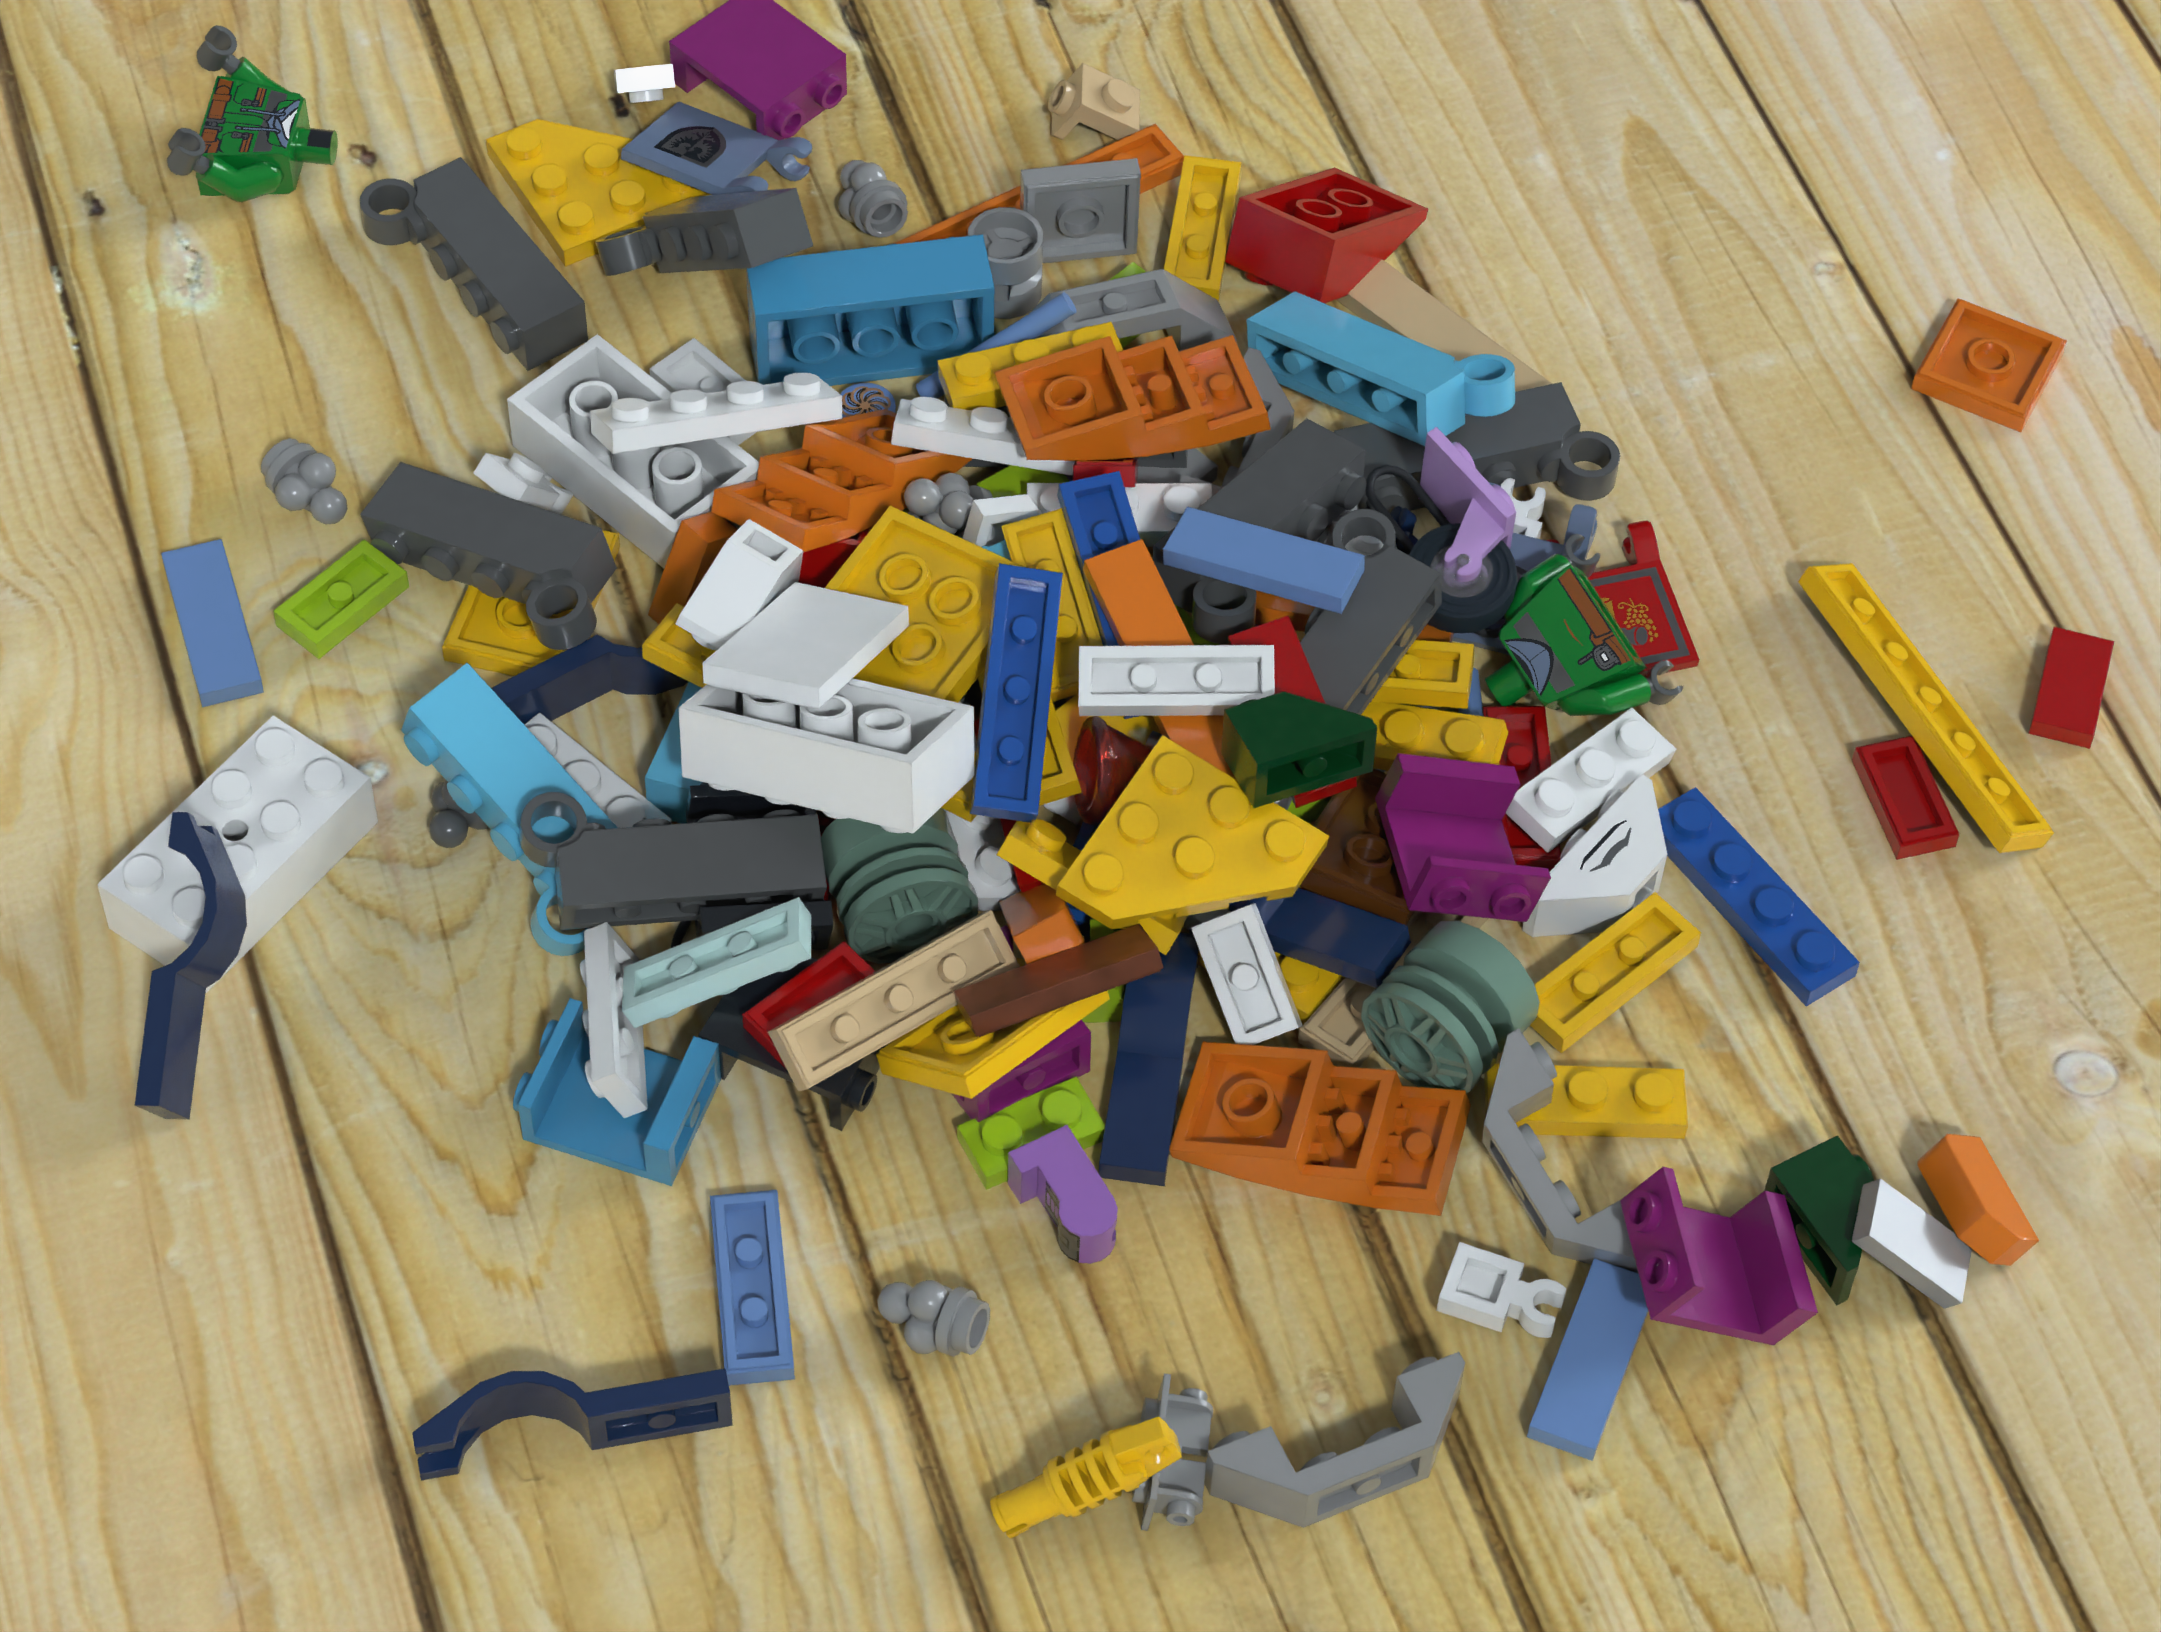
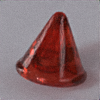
[1073,716,1152,826]

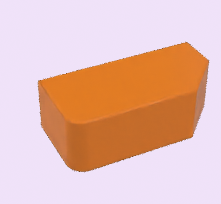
[648,512,738,624]
[999,884,1085,964]
[1917,1134,2039,1266]

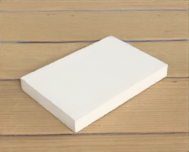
[702,582,909,710]

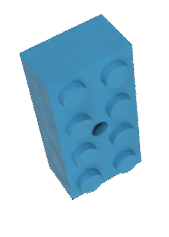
[746,234,995,386]

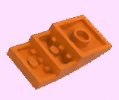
[994,335,1271,461]
[711,409,972,552]
[1169,1042,1471,1216]

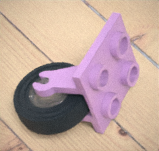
[1409,427,1517,634]

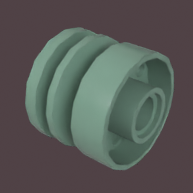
[821,807,978,964]
[1361,921,1540,1093]

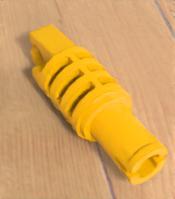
[990,1417,1182,1538]

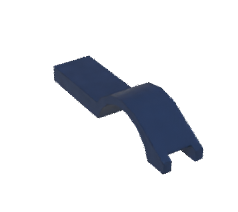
[491,634,689,725]
[135,812,247,1120]
[1227,888,1411,988]
[1099,929,1200,1186]
[412,1368,733,1481]

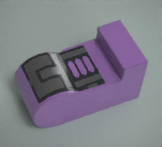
[1008,1125,1118,1264]

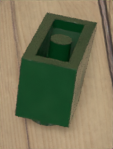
[1221,692,1377,808]
[1764,1135,1874,1306]

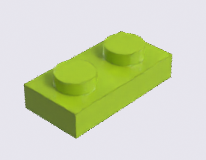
[273,539,409,659]
[957,1076,1105,1190]

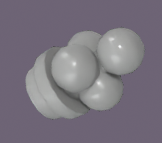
[838,160,908,238]
[261,438,348,525]
[904,473,993,539]
[877,1280,990,1357]

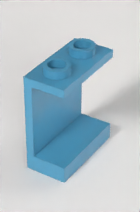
[513,998,721,1186]

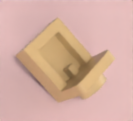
[1048,63,1140,140]

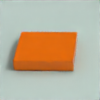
[1911,298,2067,432]

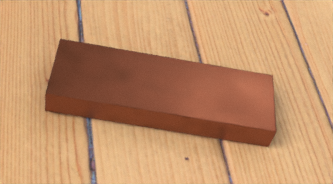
[954,923,1164,1037]

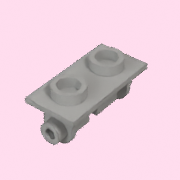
[1132,1374,1213,1531]

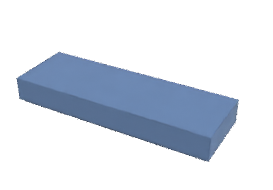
[1163,507,1365,614]
[161,539,264,707]
[710,1190,795,1386]
[1527,1258,1649,1461]

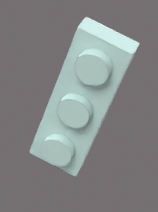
[622,897,811,1028]

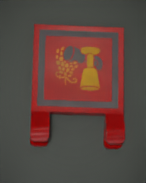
[1546,521,1700,676]

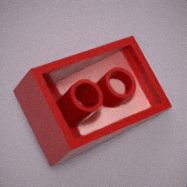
[1225,167,1428,304]

